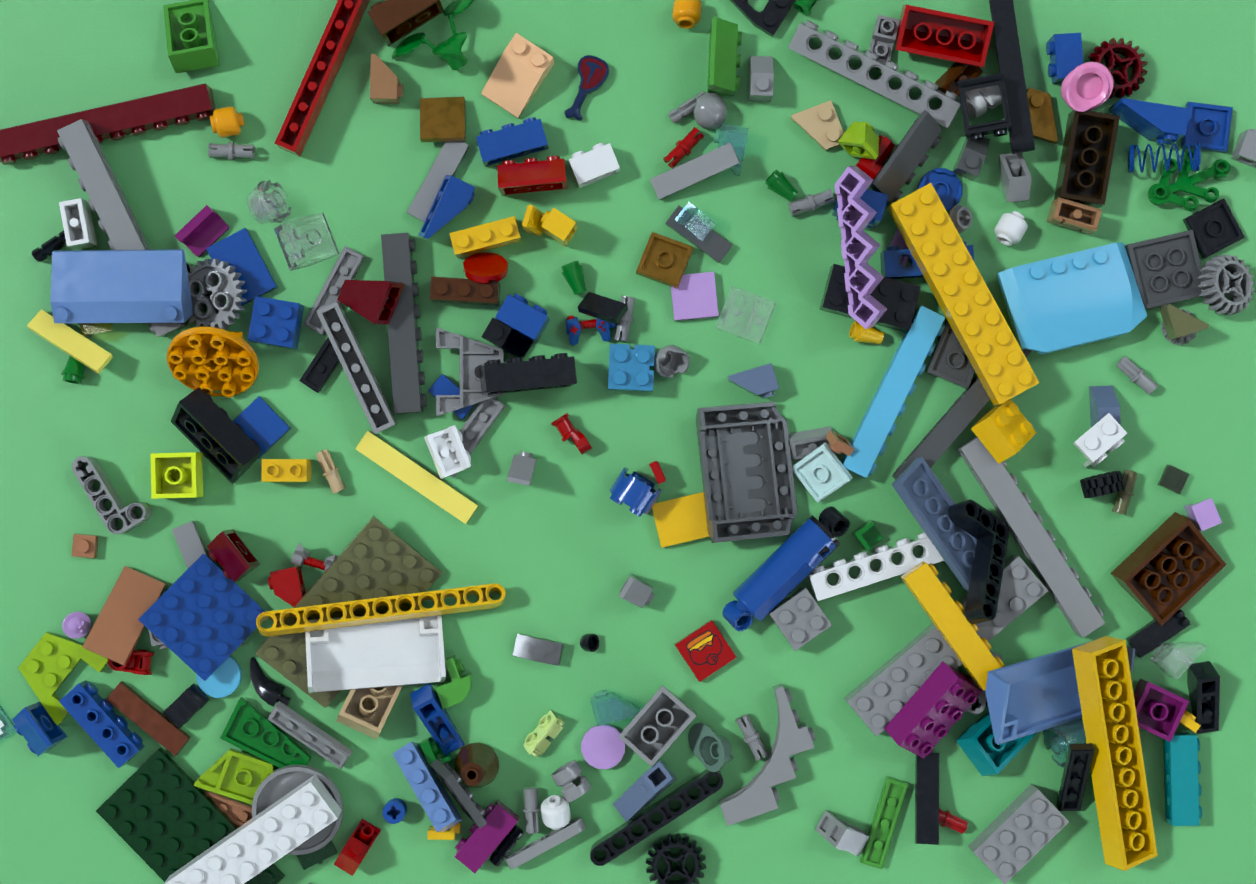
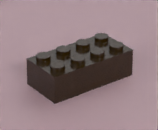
[1054,110,1120,208]

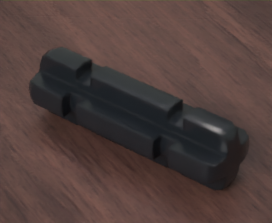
[31,230,66,262]
[490,825,523,867]

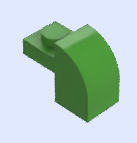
[435,655,473,709]

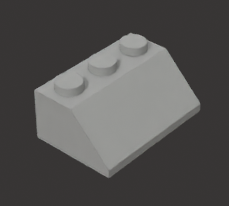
[618,685,697,767]

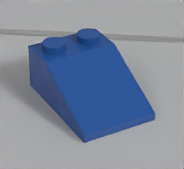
[1109,98,1190,146]

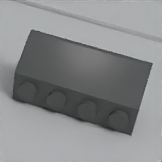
[867,110,942,206]

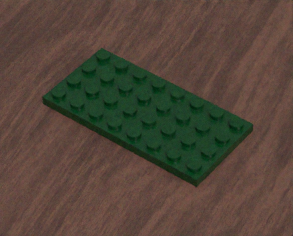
[96,748,285,884]

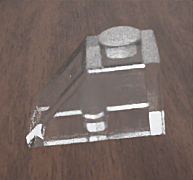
[1150,642,1207,680]

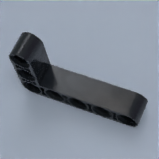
[948,499,1009,624]

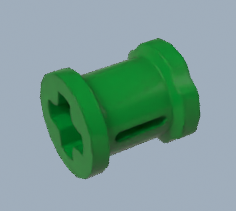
[793,0,820,16]

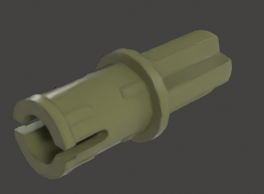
[1112,470,1138,515]

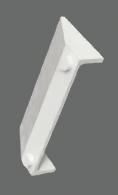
[305,615,446,693]

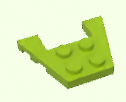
[18,632,108,726]

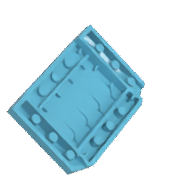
[996,242,1147,354]

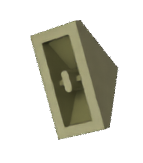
[1160,304,1209,340]

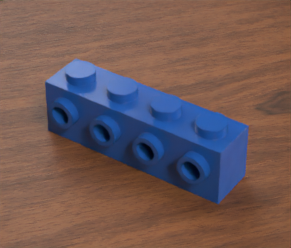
[59,681,145,768]

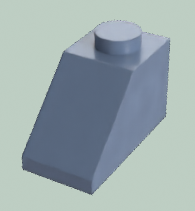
[727,363,779,399]
[1089,385,1121,427]

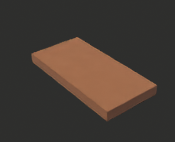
[82,566,167,666]

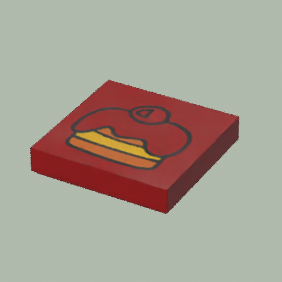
[675,620,737,682]

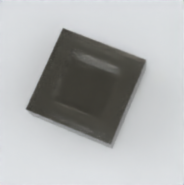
[1157,465,1189,494]

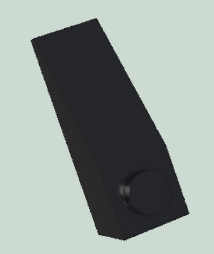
[1187,661,1220,734]

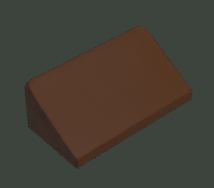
[935,62,983,98]

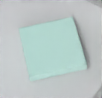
[792,442,853,503]

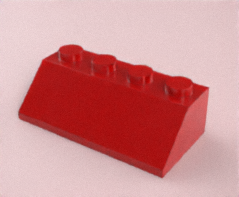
[895,5,994,67]

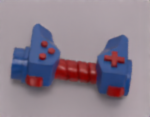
[565,316,616,346]

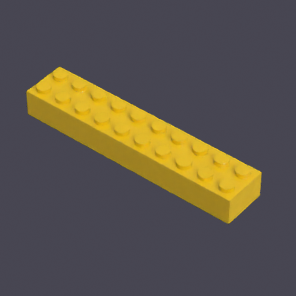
[887,183,1039,405]
[1072,636,1158,871]

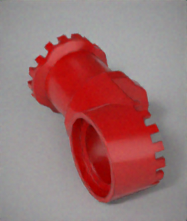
[551,413,592,455]

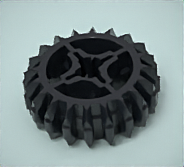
[646,833,706,884]

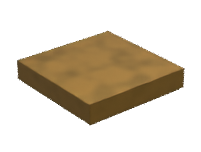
[420,97,466,142]
[636,232,694,289]

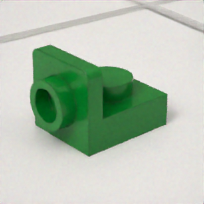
[420,737,453,769]

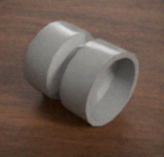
[551,760,592,803]

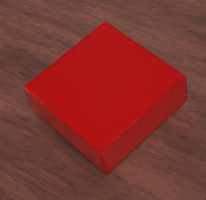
[649,461,666,484]

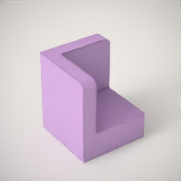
[1184,498,1222,531]

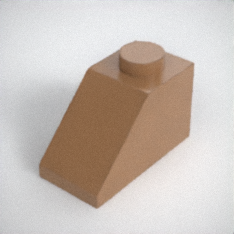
[370,54,404,104]

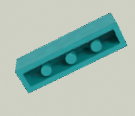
[1163,732,1202,826]

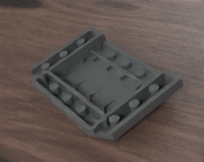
[696,402,797,543]

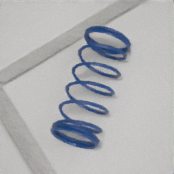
[1128,142,1201,173]

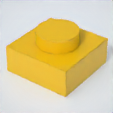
[1180,710,1201,733]

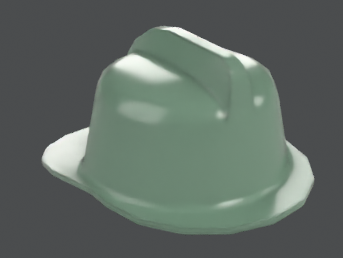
[688,723,733,772]

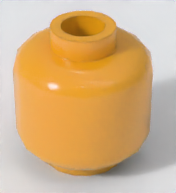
[672,0,702,29]
[210,106,245,138]

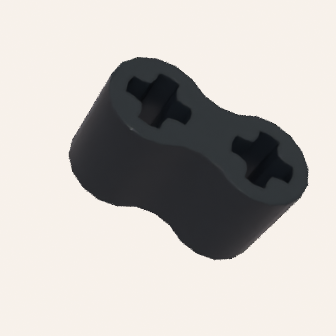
[163,684,210,729]

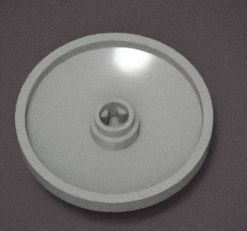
[252,764,343,855]

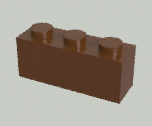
[430,276,501,306]

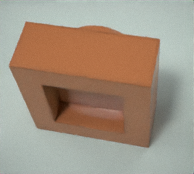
[825,430,854,456]
[72,534,99,558]

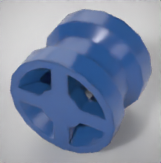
[382,798,407,824]

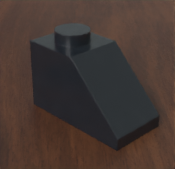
[482,318,533,359]

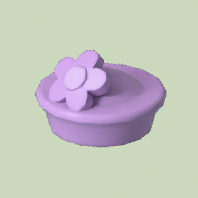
[62,612,91,639]

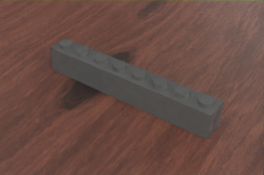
[381,233,427,414]

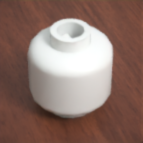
[994,211,1028,246]
[541,795,571,830]

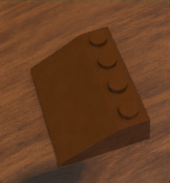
[1110,512,1226,626]

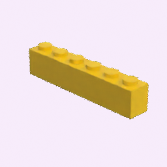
[901,561,1005,691]

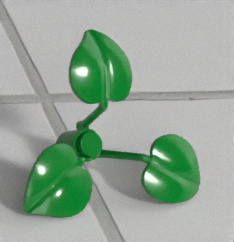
[392,0,474,70]

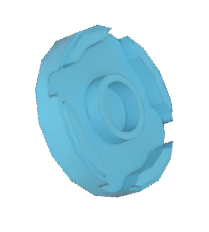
[196,655,242,698]

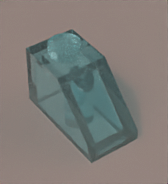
[714,123,749,176]
[590,690,640,727]

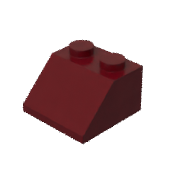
[207,529,260,582]

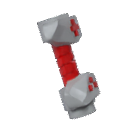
[291,543,338,572]

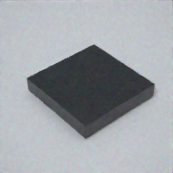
[1183,198,1245,259]

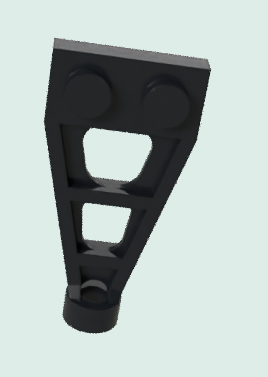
[730,0,796,37]

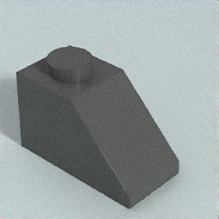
[953,138,990,181]

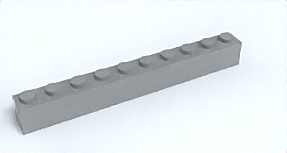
[57,119,187,337]
[957,436,1105,638]

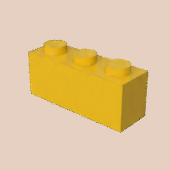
[449,216,522,258]

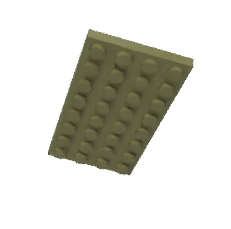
[255,515,442,708]

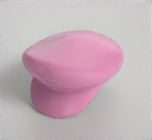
[1061,62,1114,112]

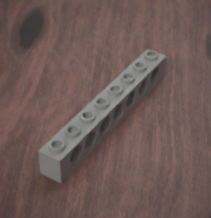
[788,20,961,128]

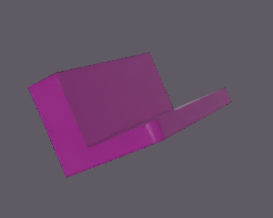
[174,205,230,257]

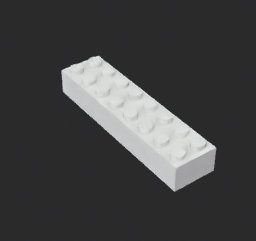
[164,774,342,884]

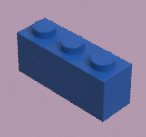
[476,117,549,166]

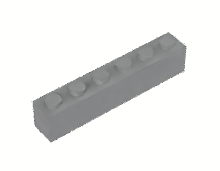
[316,301,398,434]

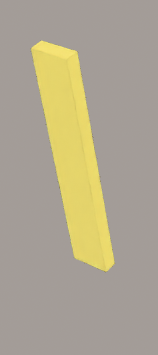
[355,431,479,524]

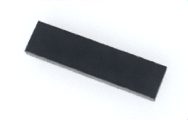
[1056,743,1094,811]
[915,753,939,845]

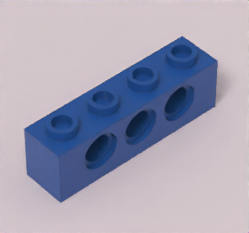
[880,242,974,279]

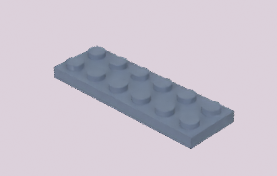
[891,456,977,591]

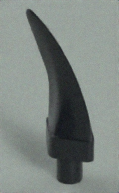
[250,657,291,707]

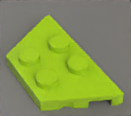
[194,748,274,805]

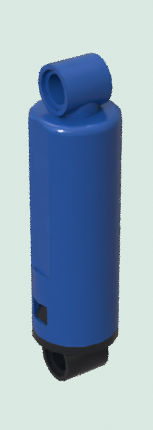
[722,506,850,631]

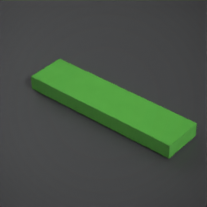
[860,776,909,869]

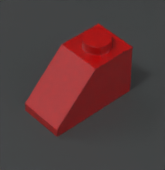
[268,566,306,607]

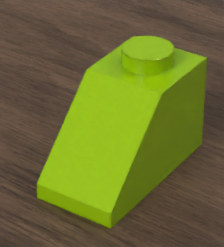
[837,121,879,160]

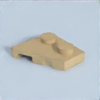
[790,100,844,151]

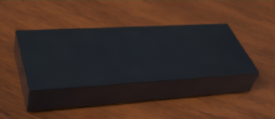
[299,338,340,393]

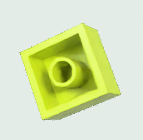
[150,452,204,499]

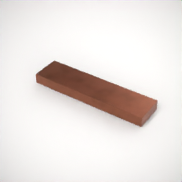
[106,681,191,756]

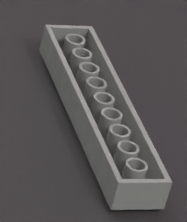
[844,555,1048,737]

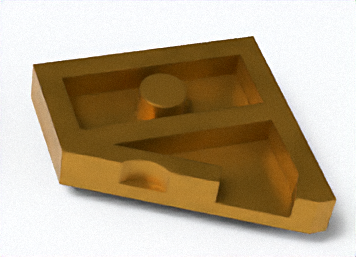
[1026,88,1058,144]

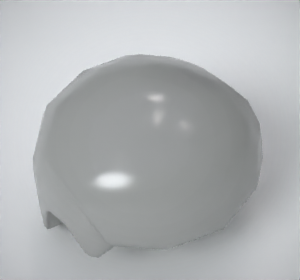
[693,93,727,130]
[654,345,690,378]

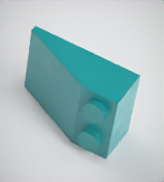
[956,712,1037,776]

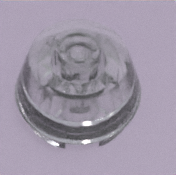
[247,180,291,224]

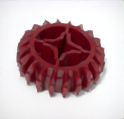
[1088,38,1148,99]

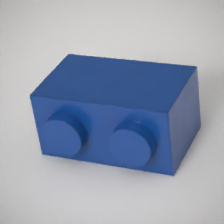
[1046,32,1083,84]

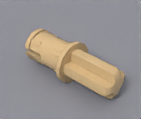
[316,449,346,494]

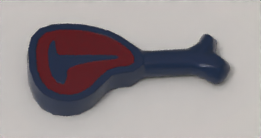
[564,55,609,121]

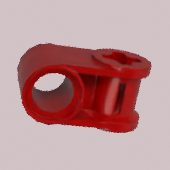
[107,649,155,675]

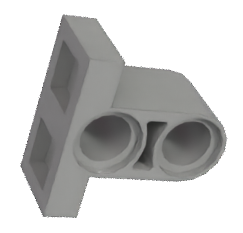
[815,810,870,856]

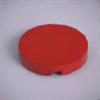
[463,252,508,284]

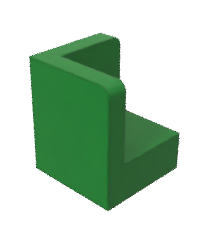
[852,520,883,552]

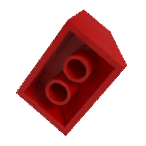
[497,156,568,195]

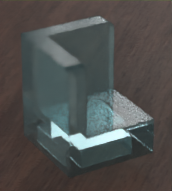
[675,202,715,241]

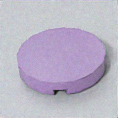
[581,724,625,769]

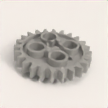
[188,259,247,329]

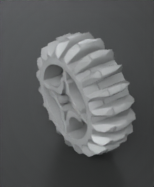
[1197,254,1256,315]

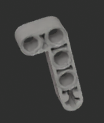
[72,456,152,534]

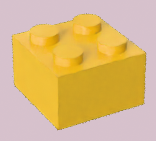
[971,399,1037,464]

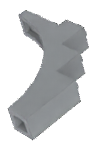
[719,684,816,826]

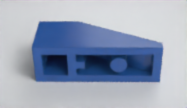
[418,175,475,239]
[410,683,465,755]

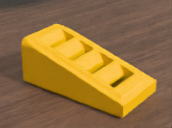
[522,204,544,236]

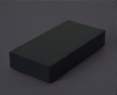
[578,292,628,325]

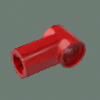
[856,135,895,179]

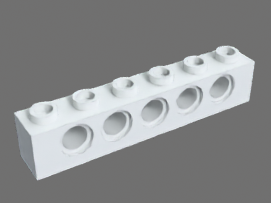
[808,532,944,601]

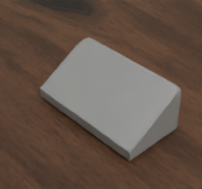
[788,426,836,461]

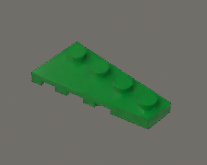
[220,697,312,768]

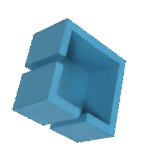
[608,344,655,392]

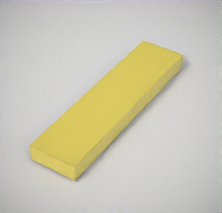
[27,309,113,374]

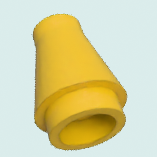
[849,321,884,345]

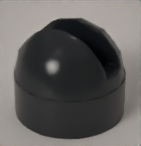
[580,634,599,652]

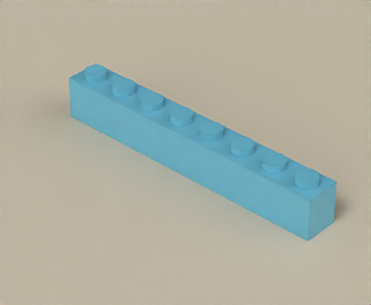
[841,305,946,478]

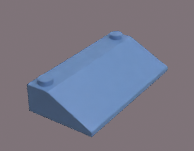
[50,249,194,323]
[985,642,1089,745]

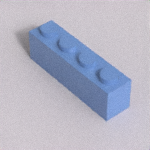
[393,742,462,832]

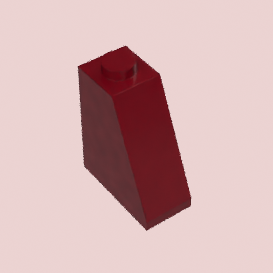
[337,280,405,325]

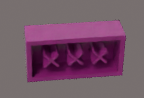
[884,661,983,758]

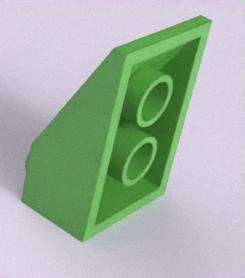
[163,0,220,73]

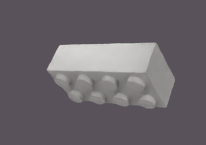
[968,784,1069,884]

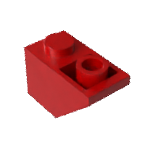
[334,818,381,876]

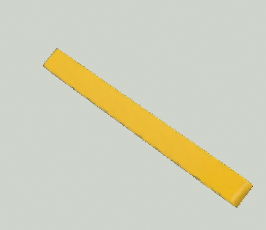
[256,583,506,637]

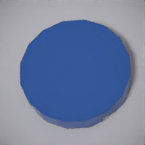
[917,168,962,211]

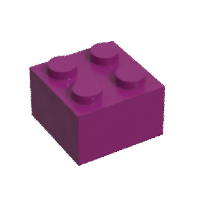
[1134,678,1189,742]

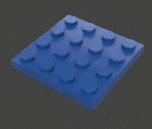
[138,553,266,681]

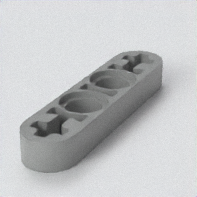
[505,817,586,870]

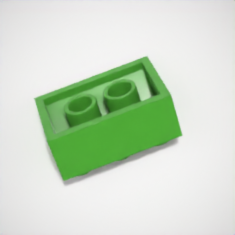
[707,17,742,96]

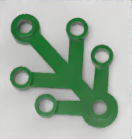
[1148,150,1230,211]

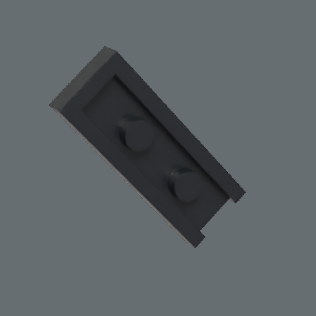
[1126,609,1191,658]

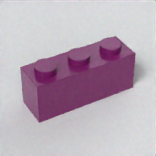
[454,800,519,873]

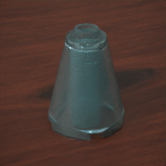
[1043,719,1086,768]

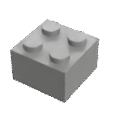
[769,586,832,651]

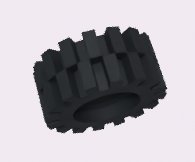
[1080,471,1125,498]

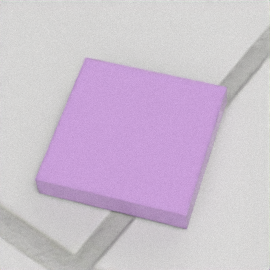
[671,272,719,321]

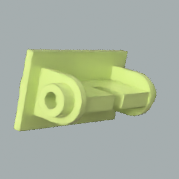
[523,710,565,758]

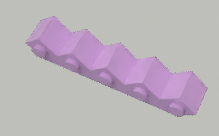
[834,166,887,329]

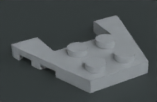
[436,328,504,416]

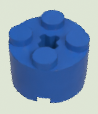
[610,467,662,517]

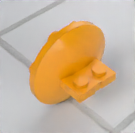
[167,327,259,398]

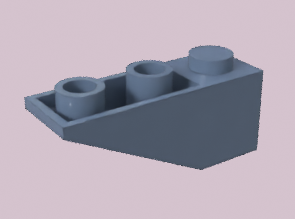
[613,761,678,822]

